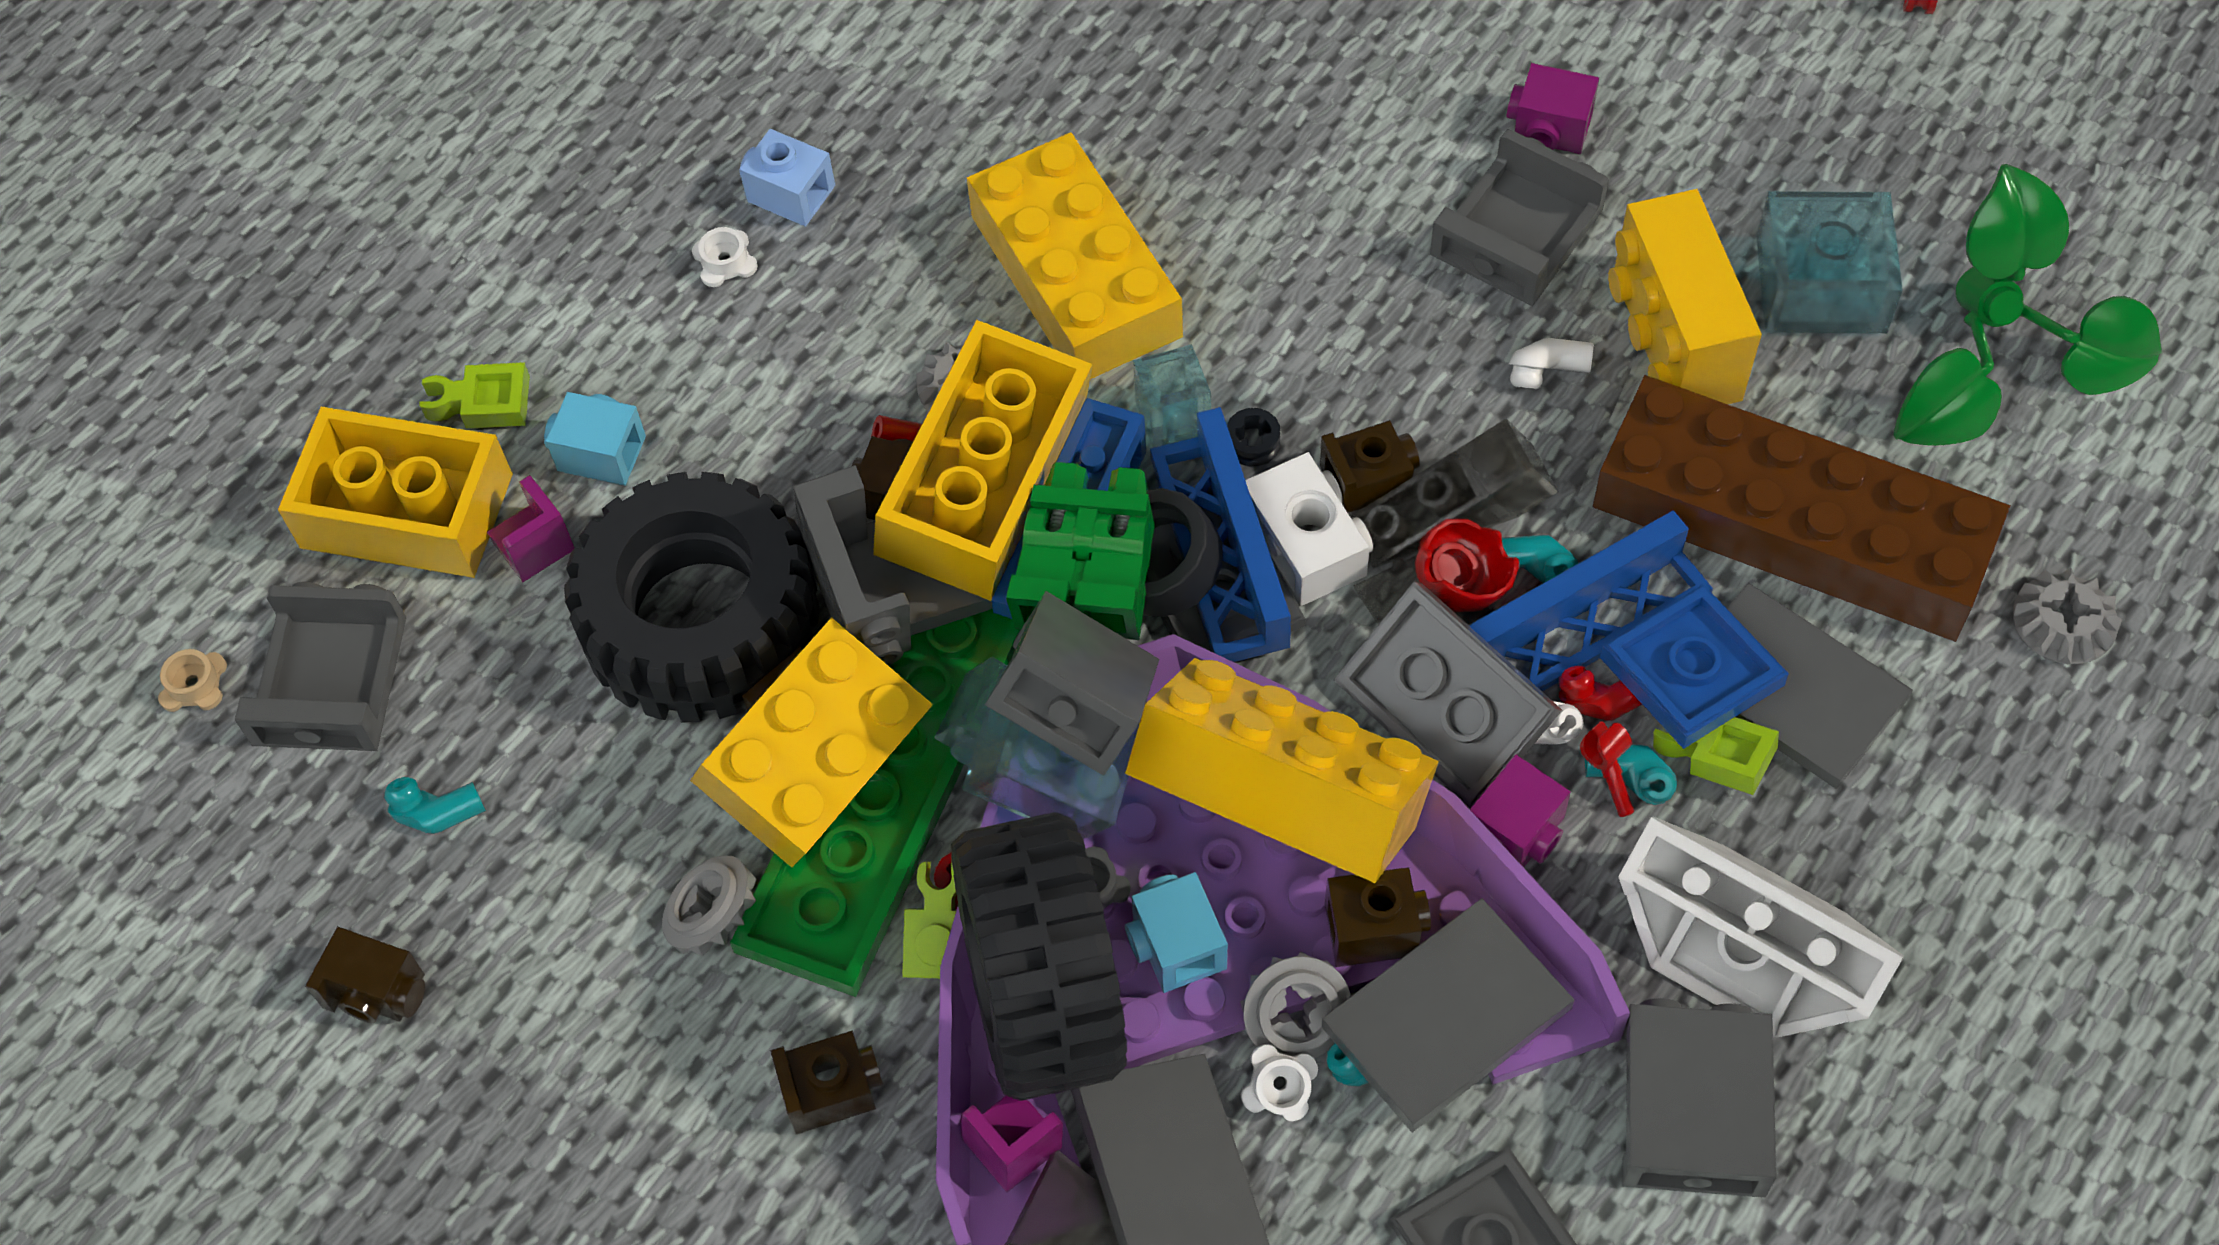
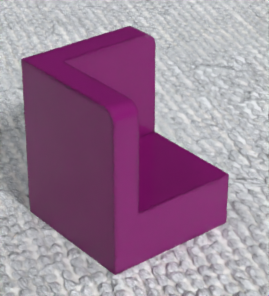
[487,475,575,582]
[961,1096,1063,1192]

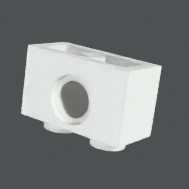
[1245,452,1373,606]

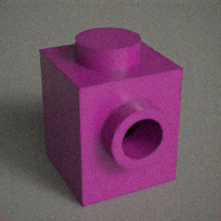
[1506,63,1600,154]
[1470,755,1571,868]

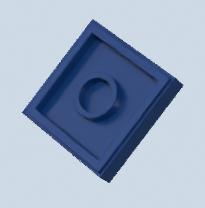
[1600,584,1789,749]

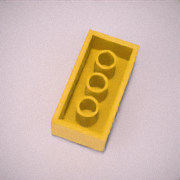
[966,132,1183,379]
[873,319,1093,601]
[1125,658,1439,883]

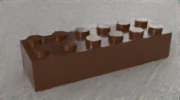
[1592,375,2011,642]

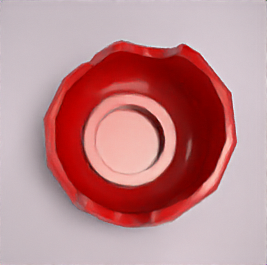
[1415,519,1519,613]

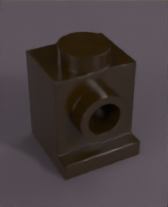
[1320,420,1420,513]
[305,926,425,1023]
[770,1030,883,1134]

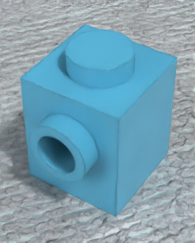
[544,392,646,486]
[1125,872,1228,993]

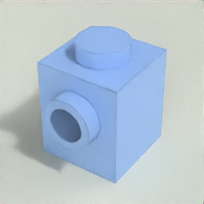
[739,129,836,227]

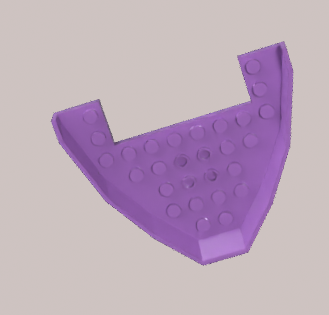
[936,634,1630,1245]

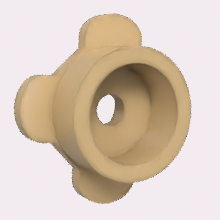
[158,649,227,712]

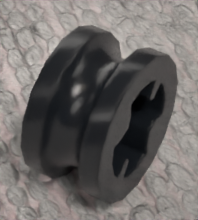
[1227,408,1280,467]

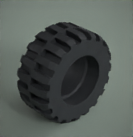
[564,472,819,723]
[951,812,1127,1101]

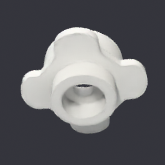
[692,227,757,287]
[1241,1044,1318,1121]

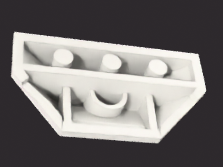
[1618,816,1904,1038]

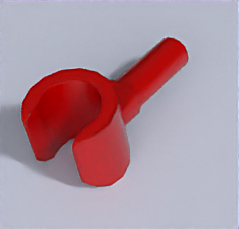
[1580,721,1634,817]

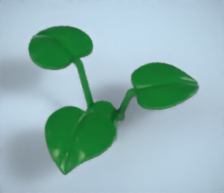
[1893,164,2162,446]

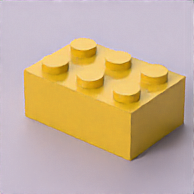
[1608,189,1762,404]
[278,407,513,578]
[690,617,933,867]

